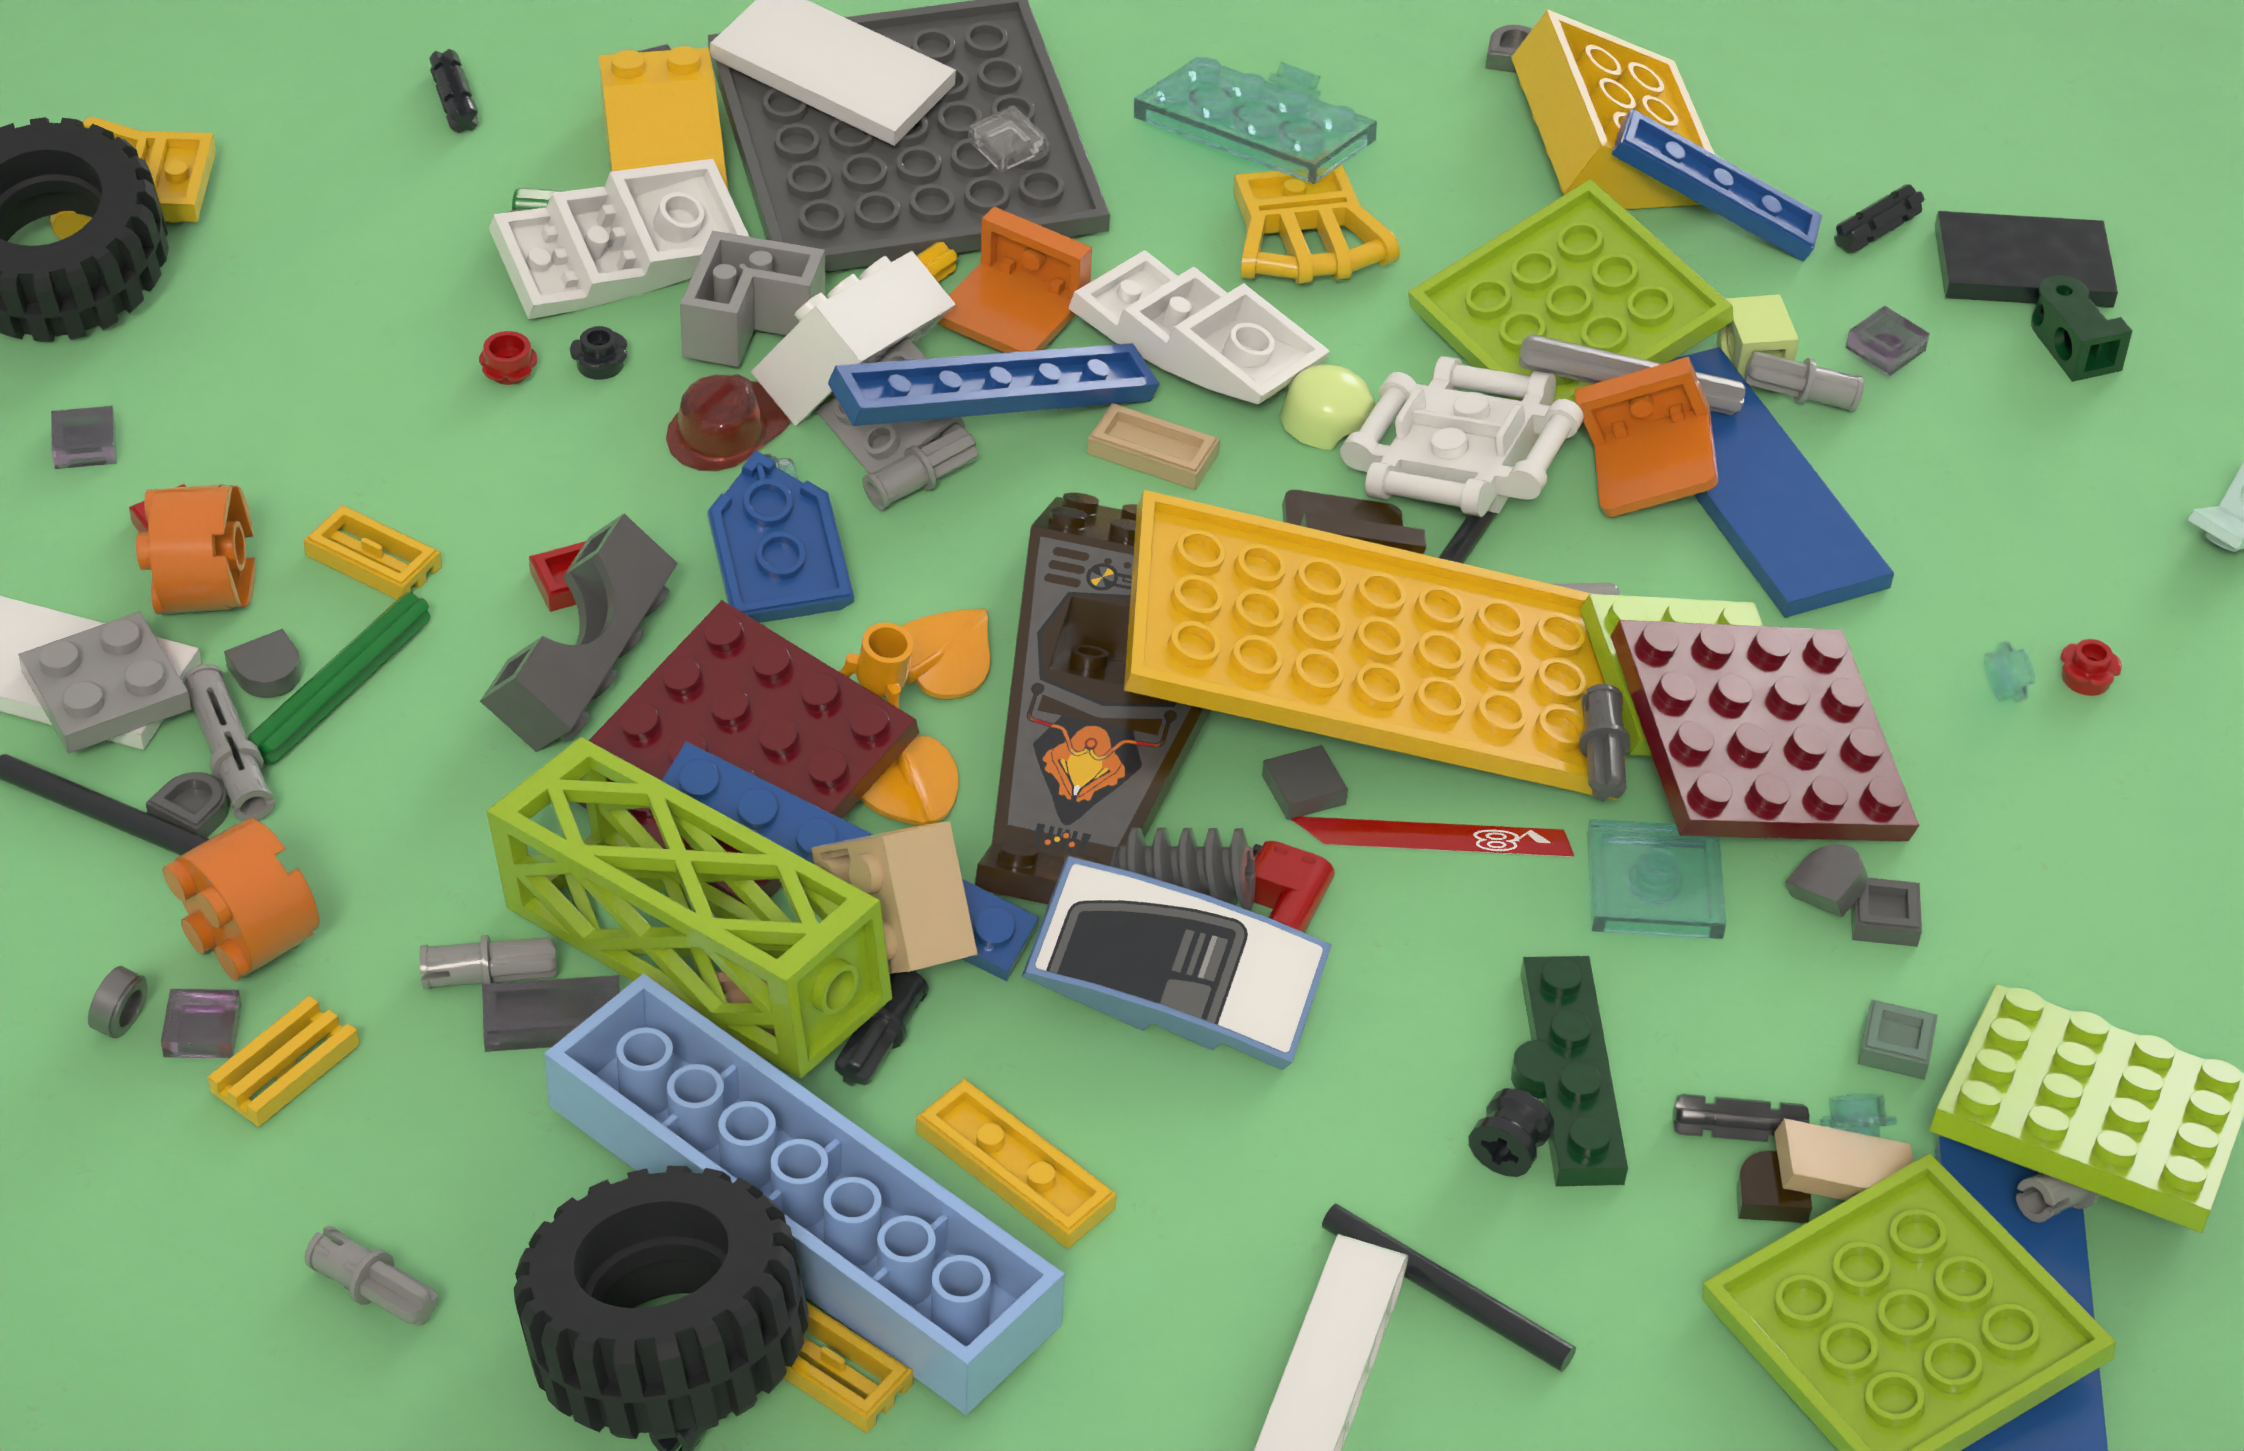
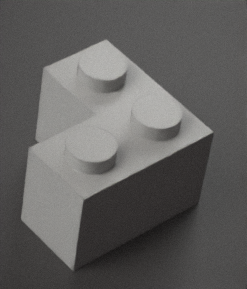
[680,230,825,367]

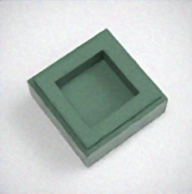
[1858,999,1938,1080]

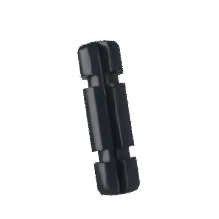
[429,49,479,133]
[1834,184,1925,253]
[1673,1094,1810,1142]

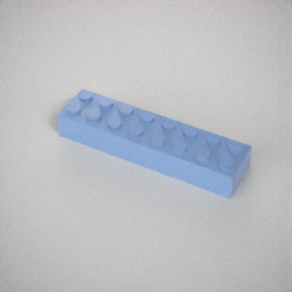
[544,973,1065,1415]

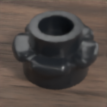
[570,326,627,380]

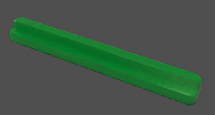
[248,592,431,765]

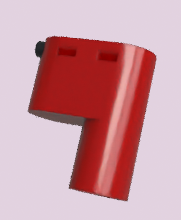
[1253,841,1335,933]

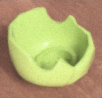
[1279,365,1375,450]

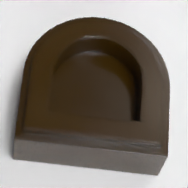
[1737,1151,1812,1223]

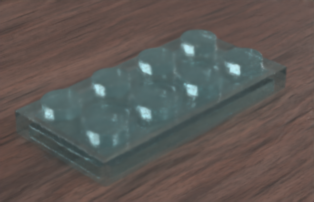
[1134,57,1377,184]

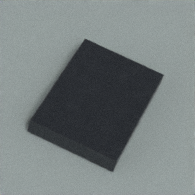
[1935,211,2118,308]

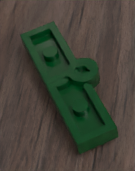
[1511,956,1628,1187]

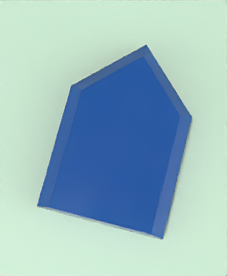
[707,450,854,623]

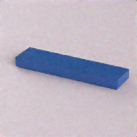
[1611,109,1822,262]

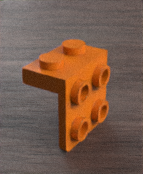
[938,207,1092,353]
[1574,356,1718,517]

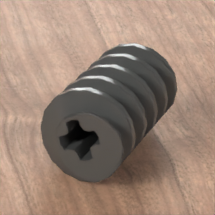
[1111,827,1256,911]

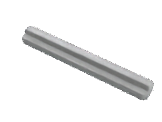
[1519,334,1746,415]

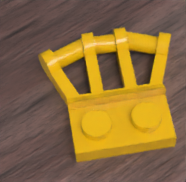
[50,117,216,239]
[1233,164,1400,284]

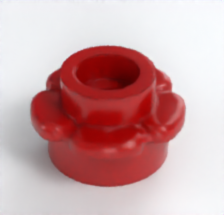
[479,331,538,385]
[2060,639,2122,696]

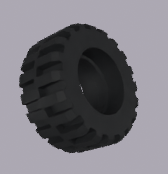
[0,117,169,342]
[513,1166,809,1440]

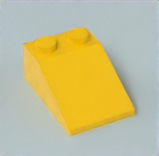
[598,46,728,190]

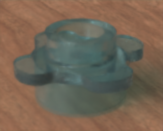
[1819,1093,1897,1138]

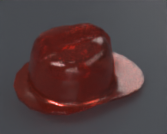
[666,374,791,471]

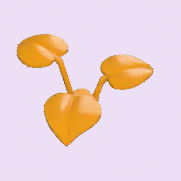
[839,609,990,826]

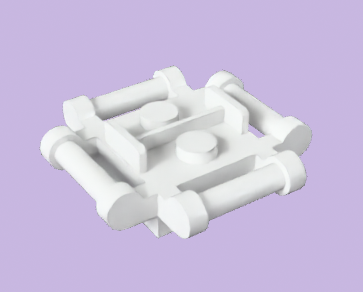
[1340,356,1584,517]

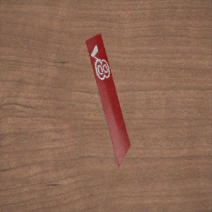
[1290,816,1575,857]

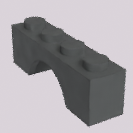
[480,513,678,752]

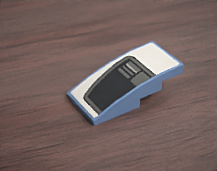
[1022,856,1332,1070]

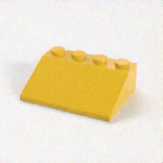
[1511,9,1714,209]

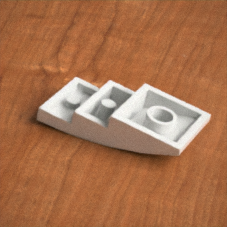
[489,159,749,319]
[1068,250,1331,404]

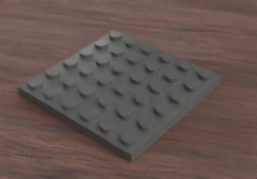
[708,0,1110,272]

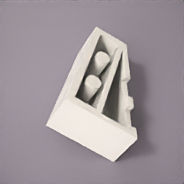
[751,251,956,427]

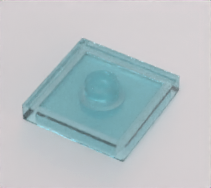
[1587,819,1727,939]

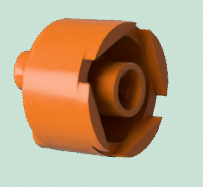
[136,484,255,615]
[162,818,320,981]

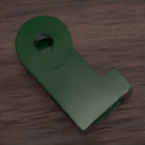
[2031,275,2133,382]

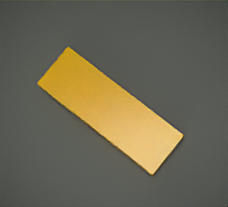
[916,1078,1117,1249]

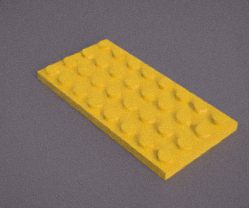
[1124,490,1626,801]

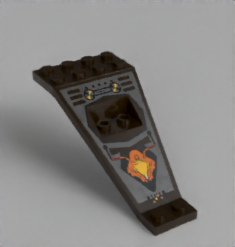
[975,492,1211,904]

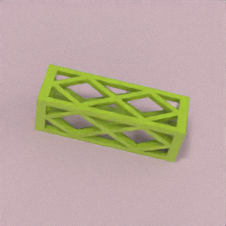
[486,737,892,1079]

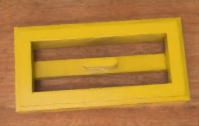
[304,505,442,600]
[208,996,360,1127]
[784,1301,913,1433]

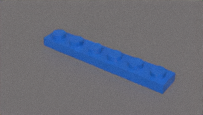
[828,343,1159,426]
[662,742,1039,982]

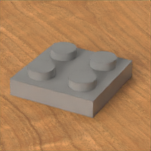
[18,611,191,754]

